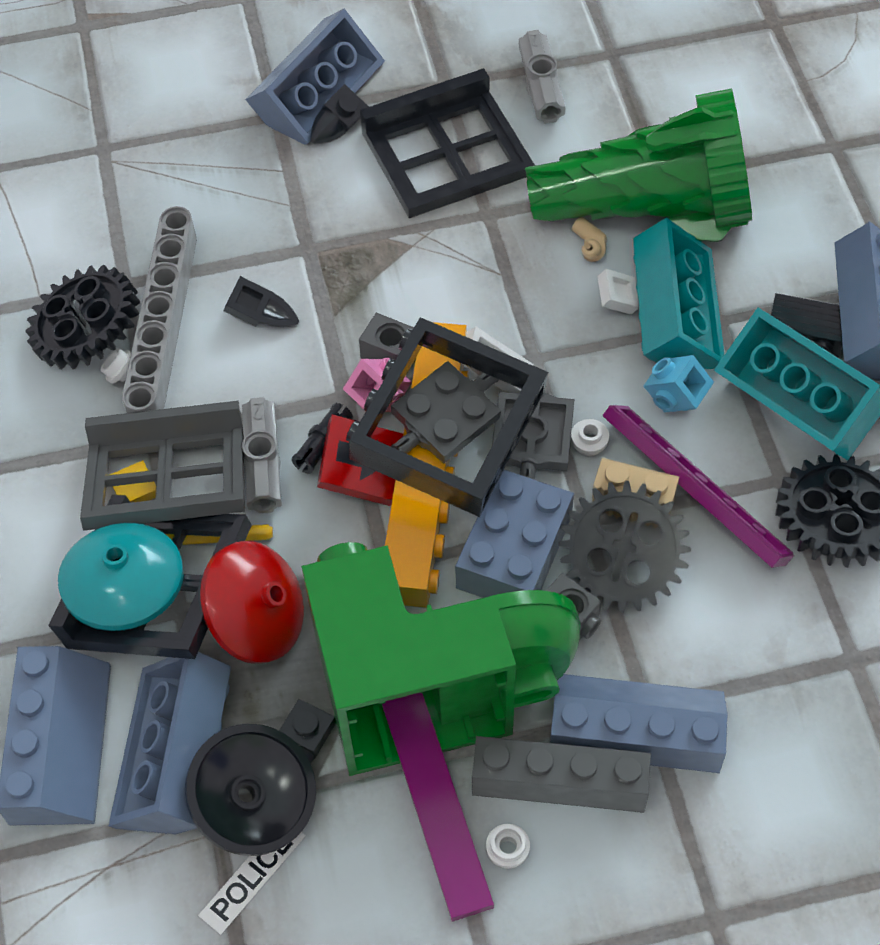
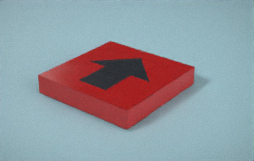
[317,414,403,506]

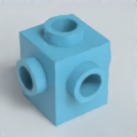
[644,355,714,413]

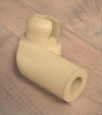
[572,217,607,262]

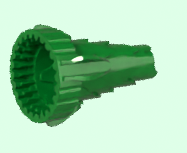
[525,88,752,242]

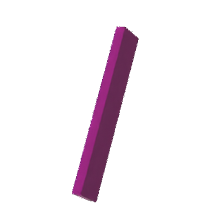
[602,405,795,568]
[382,692,494,922]

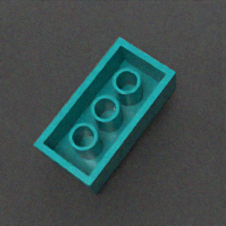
[714,307,880,461]

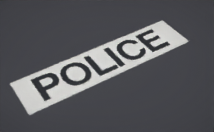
[198,832,306,935]

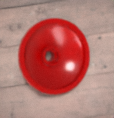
[200,541,304,664]

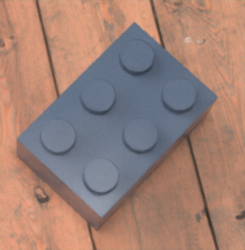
[455,470,574,598]

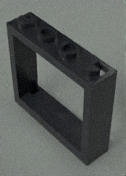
[346,317,549,517]

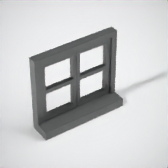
[80,400,245,531]

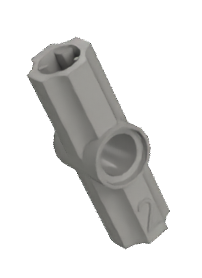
[518,30,565,123]
[242,397,282,513]

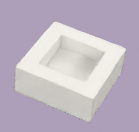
[597,269,639,315]

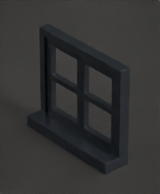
[360,68,535,218]
[48,495,252,659]

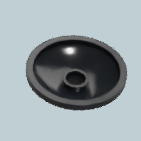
[185,724,316,856]

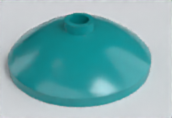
[58,523,184,631]

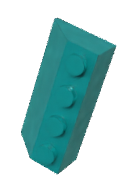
[633,218,725,369]

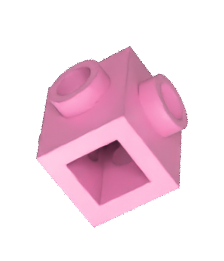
[343,358,412,412]

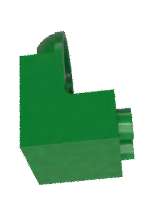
[301,542,581,776]

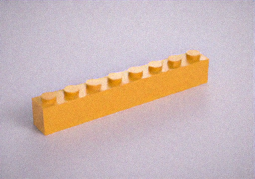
[385,322,469,608]

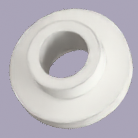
[101,348,131,384]
[571,419,609,456]
[486,824,530,869]

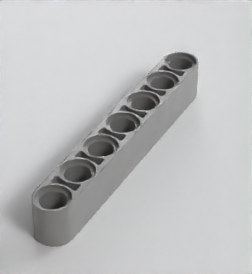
[122,206,197,413]

